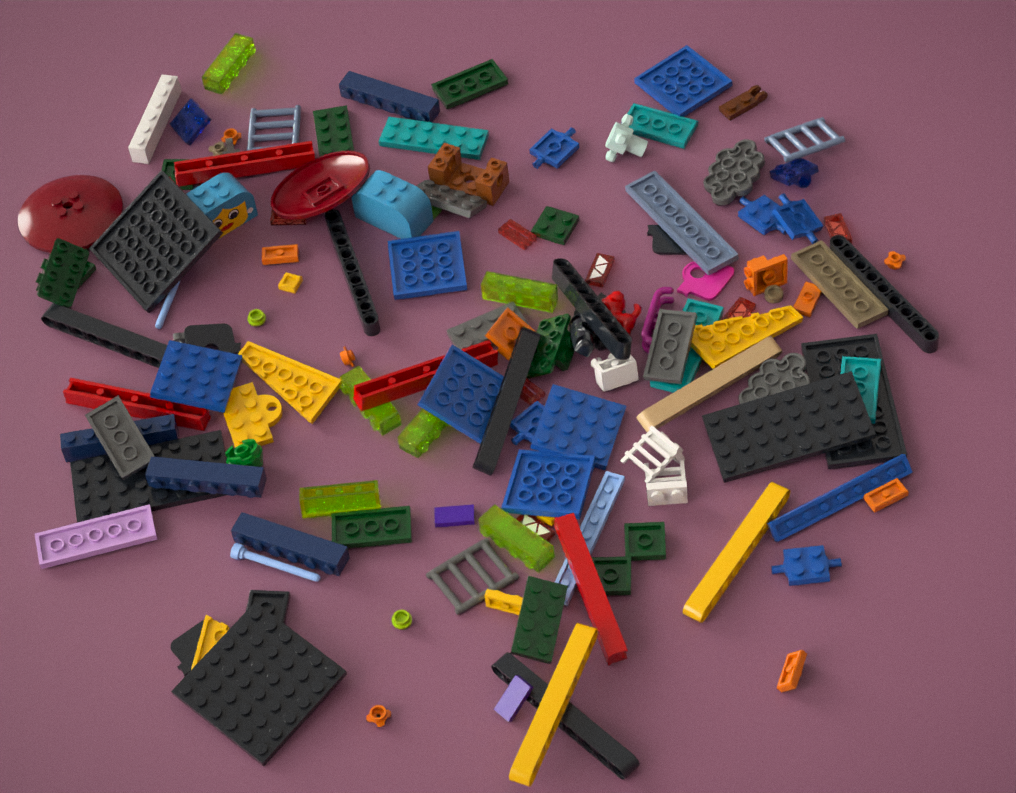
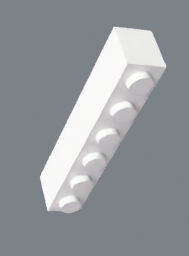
[128,74,182,164]

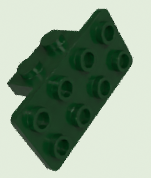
[35,238,89,309]
[526,313,575,379]

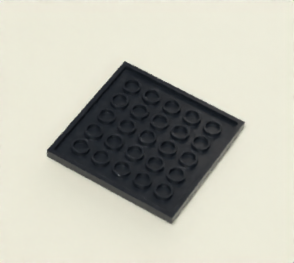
[89,170,223,313]
[171,602,347,766]

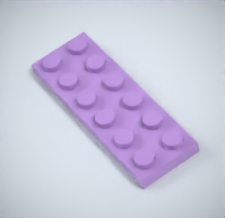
[35,504,158,569]

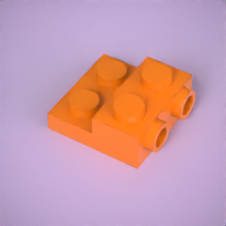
[744,254,788,296]
[485,308,536,361]

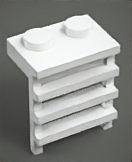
[620,426,685,483]
[644,460,688,506]

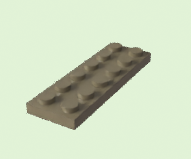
[791,240,889,329]

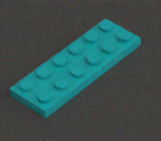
[379,117,489,160]
[650,298,724,393]

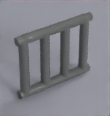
[426,538,519,615]

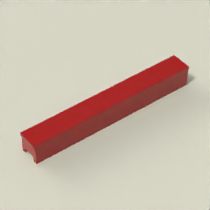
[174,141,315,187]
[353,340,498,412]
[63,377,211,431]
[554,513,628,666]

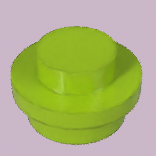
[247,309,266,326]
[392,610,412,630]

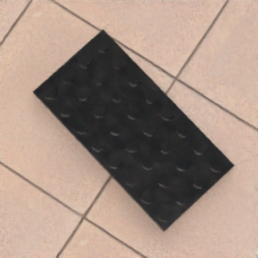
[801,334,907,469]
[702,371,876,483]
[70,430,227,523]

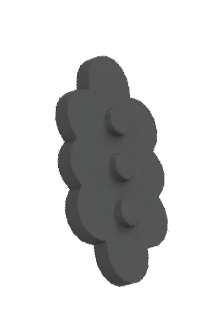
[703,139,765,206]
[739,353,810,404]

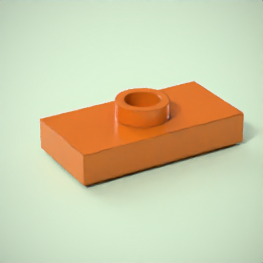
[262,244,299,265]
[793,281,822,317]
[863,478,909,513]
[777,650,807,692]

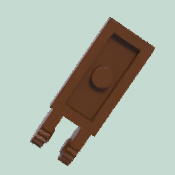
[719,85,768,121]

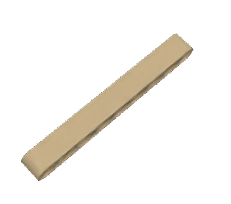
[636,336,783,432]

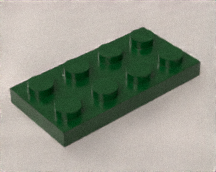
[431,59,508,110]
[313,105,354,157]
[331,506,412,549]
[510,576,568,664]

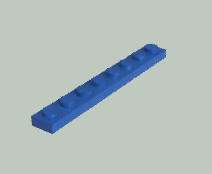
[767,454,913,542]

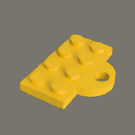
[223,382,283,448]

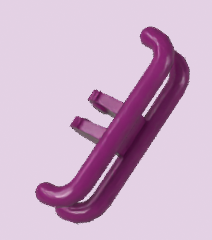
[641,287,674,354]

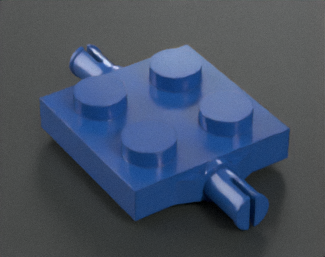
[529,127,579,169]
[773,193,823,244]
[738,195,787,235]
[510,401,545,445]
[771,545,842,586]

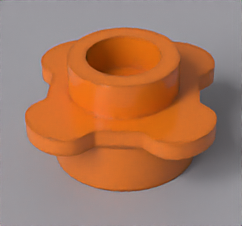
[221,128,242,145]
[884,251,906,270]
[340,346,356,367]
[366,705,391,727]

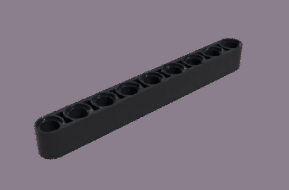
[324,209,380,337]
[830,235,939,353]
[552,258,632,360]
[41,303,167,368]
[473,326,541,476]
[491,652,640,780]

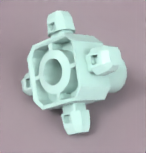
[605,114,648,162]

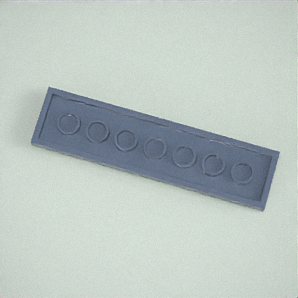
[625,171,739,276]

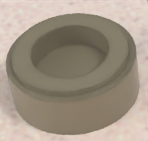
[765,285,783,304]

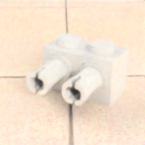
[591,353,639,392]

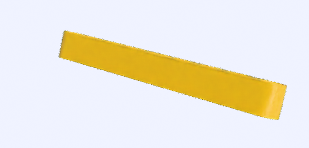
[683,482,791,623]
[509,623,598,787]

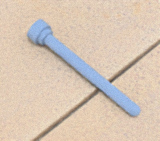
[155,280,181,329]
[230,543,321,582]

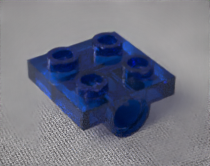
[169,98,212,145]
[769,158,819,189]

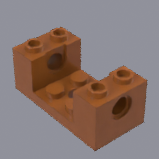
[428,143,510,206]

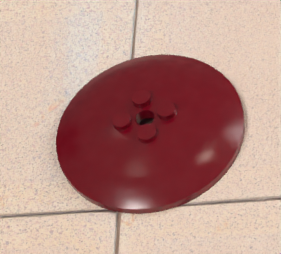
[271,151,370,220]
[18,175,123,253]

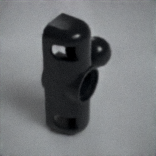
[569,313,607,357]

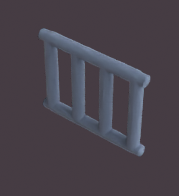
[247,105,301,151]
[764,117,845,163]

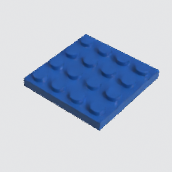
[634,45,733,117]
[387,231,467,300]
[150,340,243,413]
[418,344,504,444]
[531,384,626,470]
[501,450,596,520]

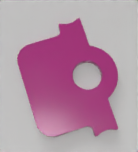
[677,261,734,301]

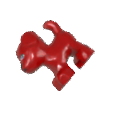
[594,291,642,336]

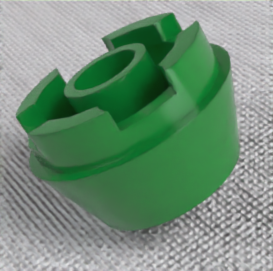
[225,439,263,467]

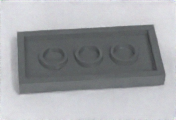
[416,180,487,218]
[447,301,530,349]
[643,309,698,384]
[85,396,155,480]

